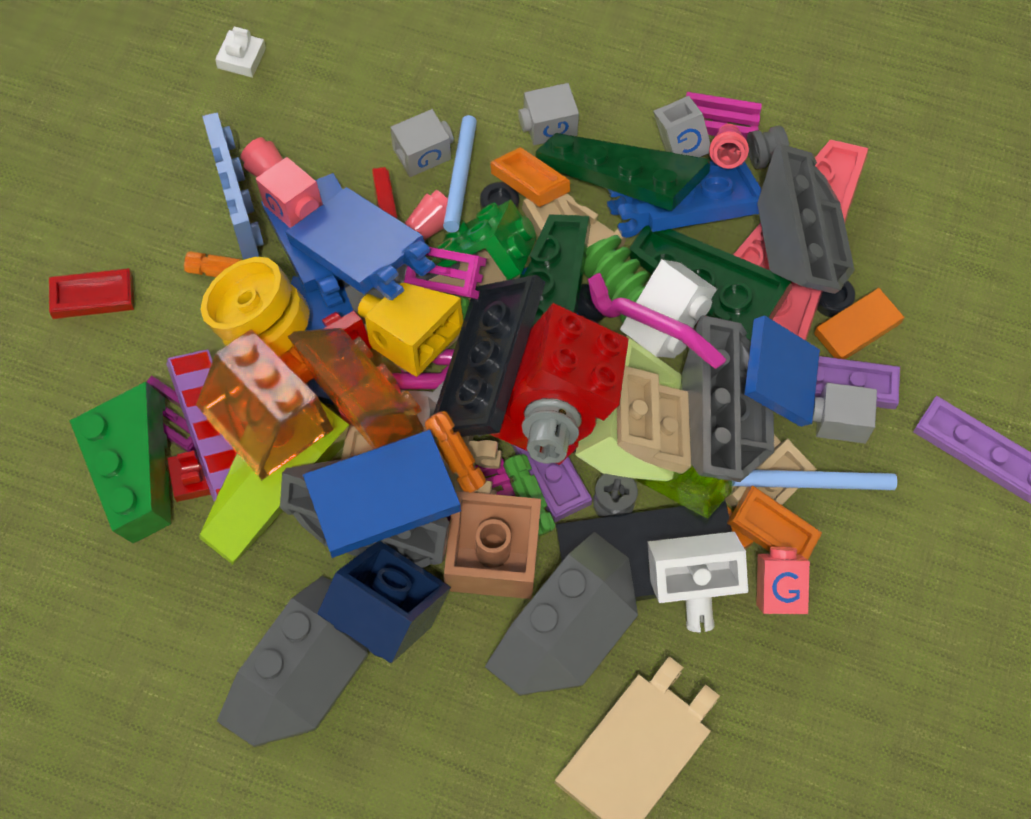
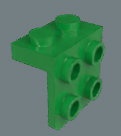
[432,199,537,280]

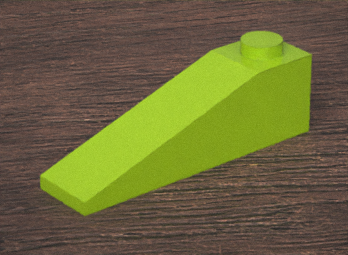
[199,394,349,565]

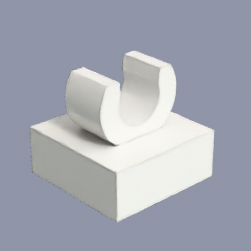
[215,26,266,78]

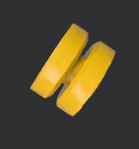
[200,257,310,364]

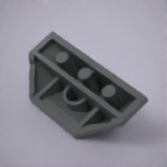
[757,144,855,294]
[682,315,774,482]
[280,459,450,568]
[485,532,638,696]
[217,576,368,747]

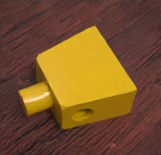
[358,283,463,377]

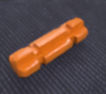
[184,251,241,277]
[425,411,486,493]

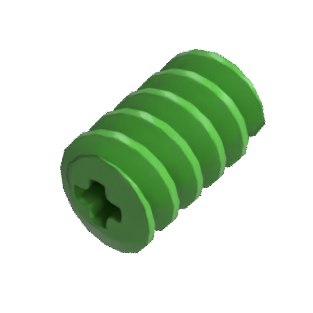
[583,235,650,323]

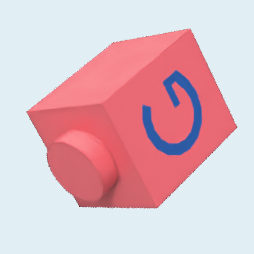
[256,157,323,228]
[756,547,810,614]

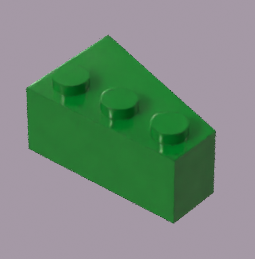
[69,381,171,544]

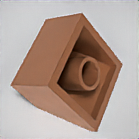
[444,491,541,599]

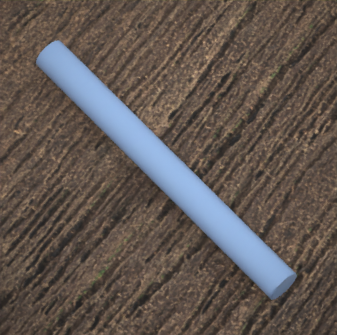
[443,115,477,233]
[730,470,897,490]

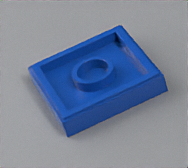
[744,316,820,427]

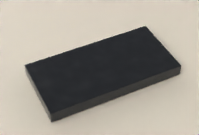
[433,275,545,439]
[556,500,732,601]

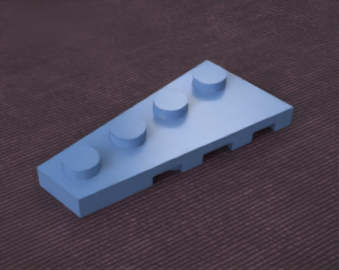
[202,112,264,260]

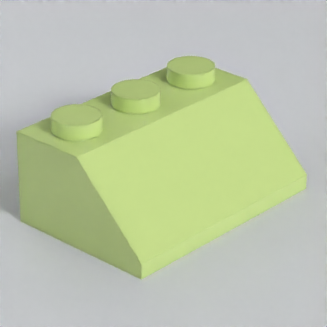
[575,336,682,481]

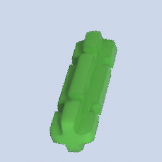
[503,454,555,536]

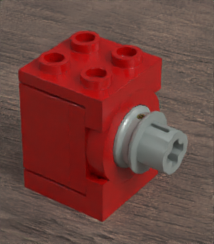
[489,303,629,465]

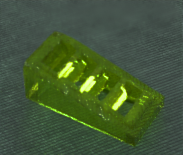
[637,464,732,519]

